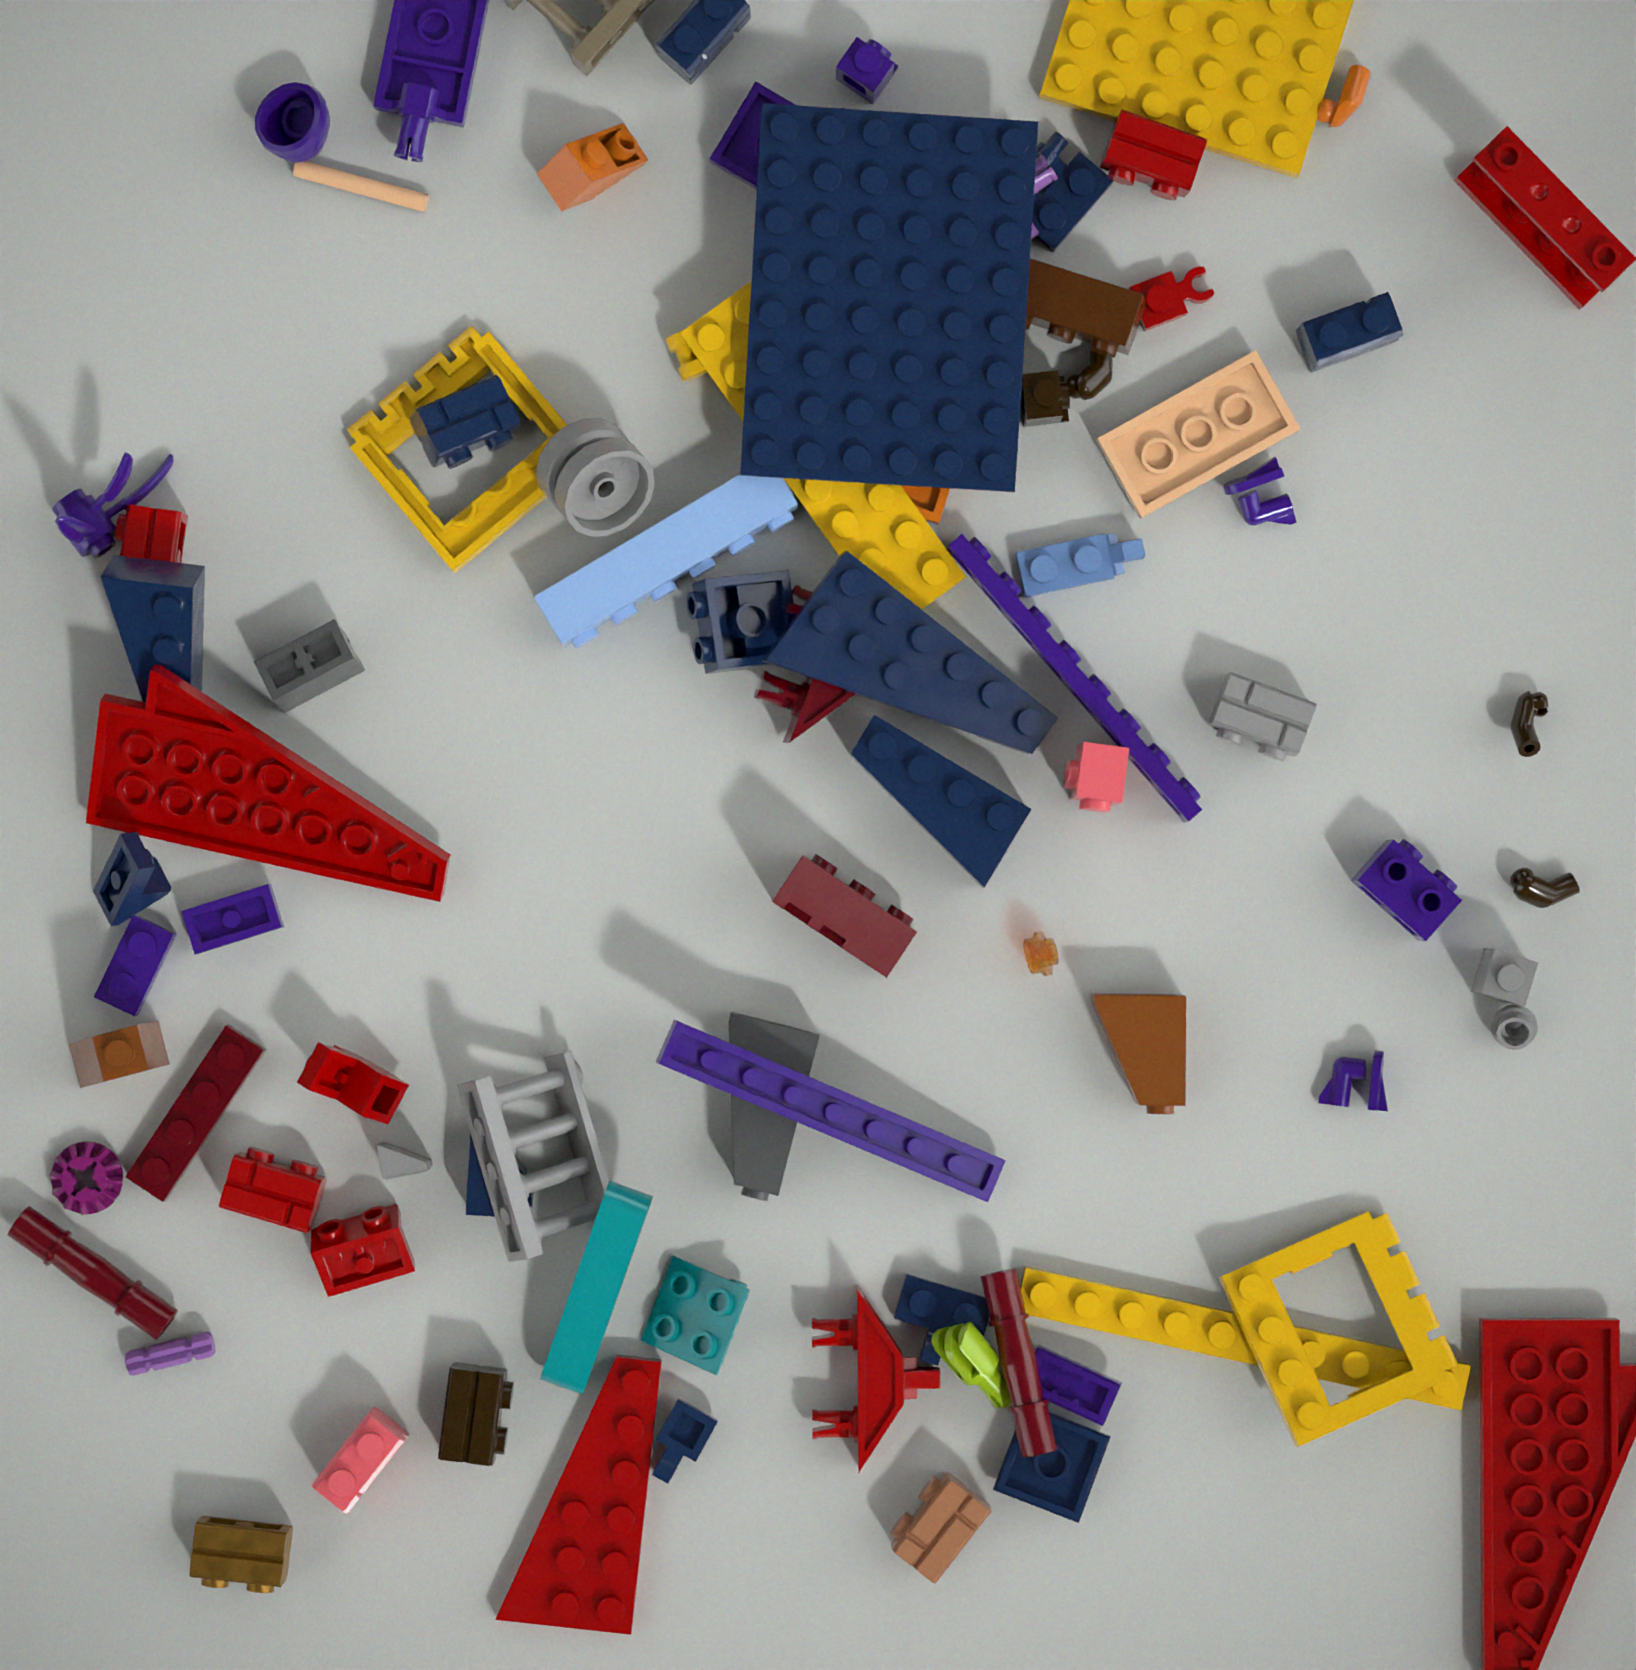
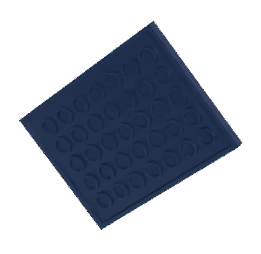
[740,103,1039,492]

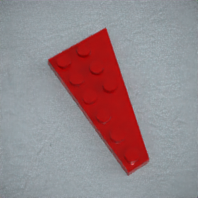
[495,1355,662,1635]

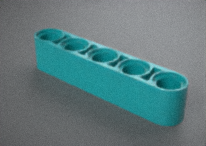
[540,1181,653,1395]

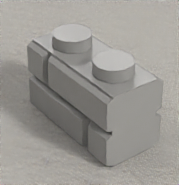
[1208,672,1317,761]

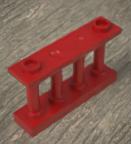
[1454,126,1636,310]

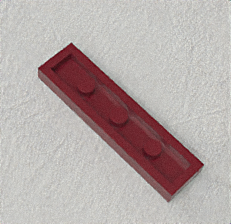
[125,1025,267,1202]

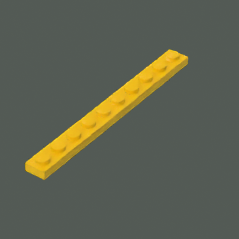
[1020,1266,1471,1410]

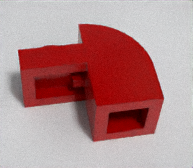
[297,1042,409,1125]

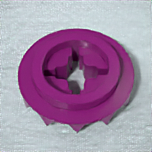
[49,1141,124,1215]

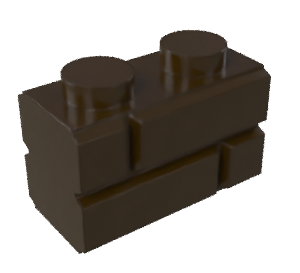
[438,1362,514,1466]

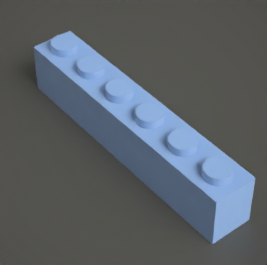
[534,475,798,649]

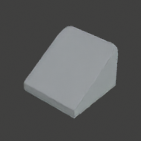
[377,1142,433,1180]

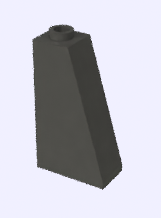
[728,1012,820,1201]

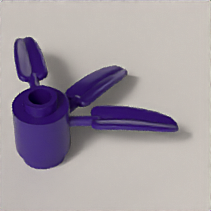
[52,452,174,559]

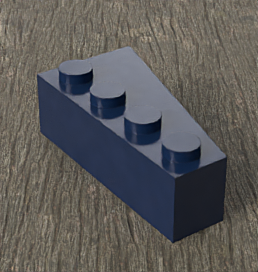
[850,715,1031,888]

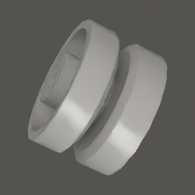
[536,418,655,537]

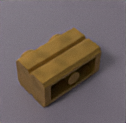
[189,1515,293,1593]

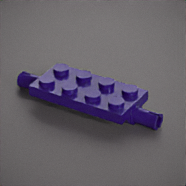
[373,0,489,162]

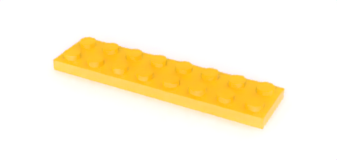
[680,281,966,610]

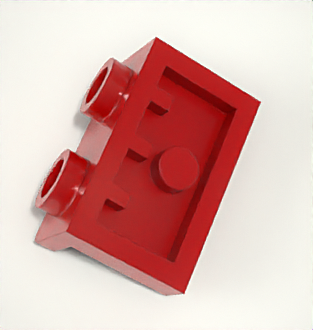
[311,1204,415,1297]

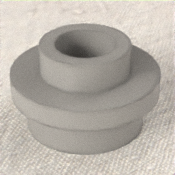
[1491,1005,1538,1050]

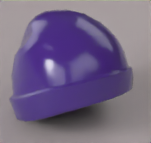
[255,82,330,163]

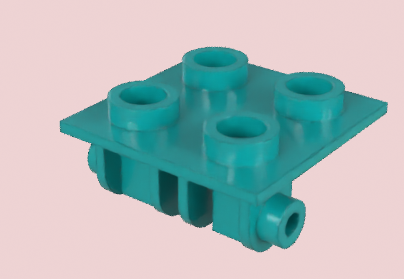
[641,1256,750,1375]

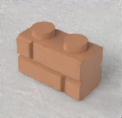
[890,1472,992,1584]

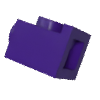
[836,37,899,105]

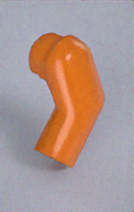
[1317,65,1371,128]

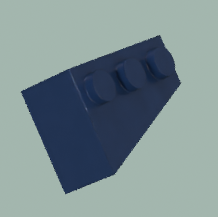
[100,555,205,702]

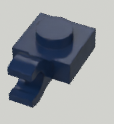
[652,1398,718,1484]

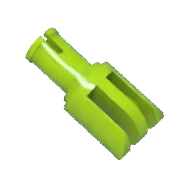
[931,1322,1011,1409]

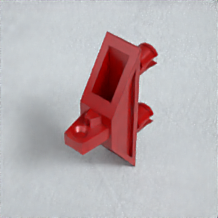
[812,1285,941,1474]

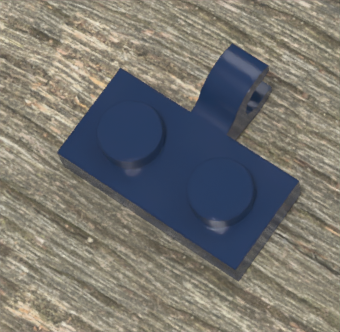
[893,1274,989,1366]

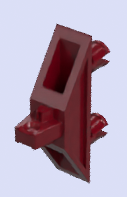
[754,585,856,743]

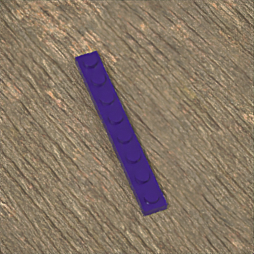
[947,534,1202,823]
[656,1019,1006,1202]

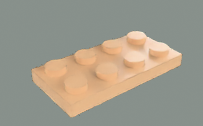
[1096,350,1300,519]

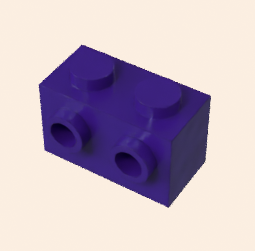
[1350,839,1462,941]

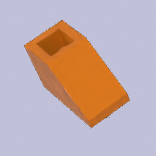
[537,123,648,211]

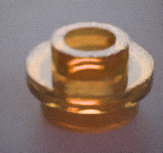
[1023,931,1059,977]

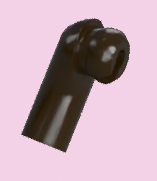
[1067,343,1113,400]
[1510,691,1549,757]
[1510,868,1580,908]

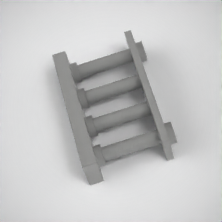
[457,1051,609,1262]

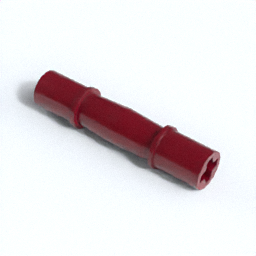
[7,1206,179,1340]
[980,1268,1057,1457]

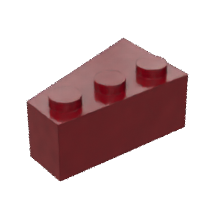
[772,854,917,978]

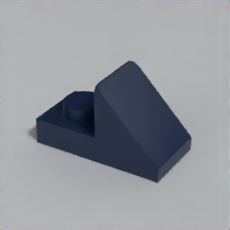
[93,832,171,926]

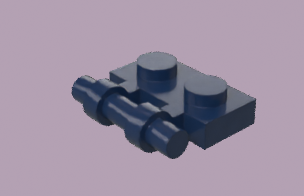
[1032,132,1113,252]

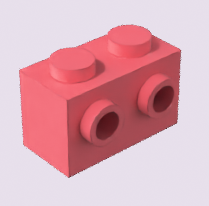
[1063,742,1130,813]

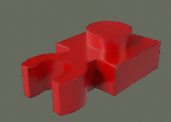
[1129,266,1215,332]

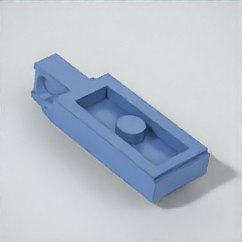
[1015,533,1146,598]

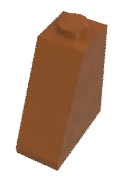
[1091,993,1186,1114]
[69,1021,170,1088]

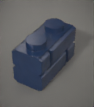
[655,0,751,85]
[1295,292,1404,373]
[410,375,521,469]

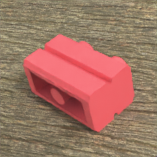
[311,1406,409,1514]

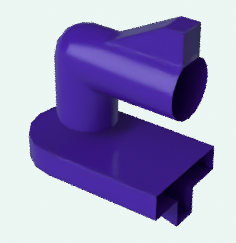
[1223,456,1297,526]
[1318,1050,1388,1112]

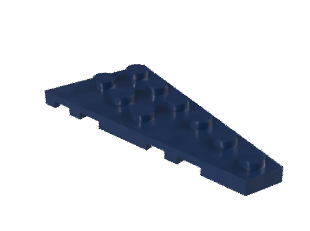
[762,551,1058,754]

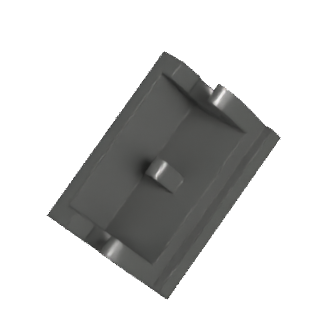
[254,619,365,713]

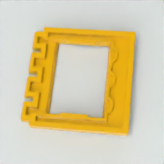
[346,325,567,574]
[1219,1211,1458,1447]

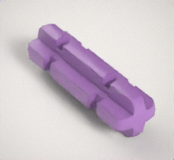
[125,1332,216,1376]

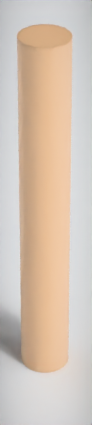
[293,161,429,212]

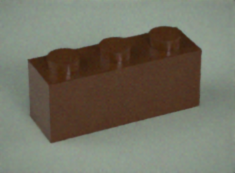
[1025,258,1146,358]

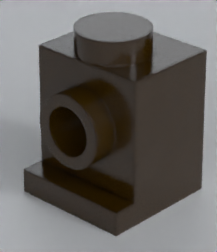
[1021,370,1070,427]

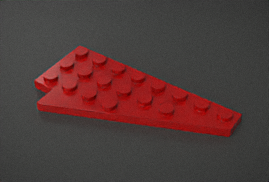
[85,664,451,902]
[1479,1318,1636,1670]

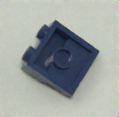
[686,570,796,674]

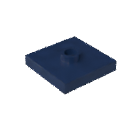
[993,1412,1111,1523]

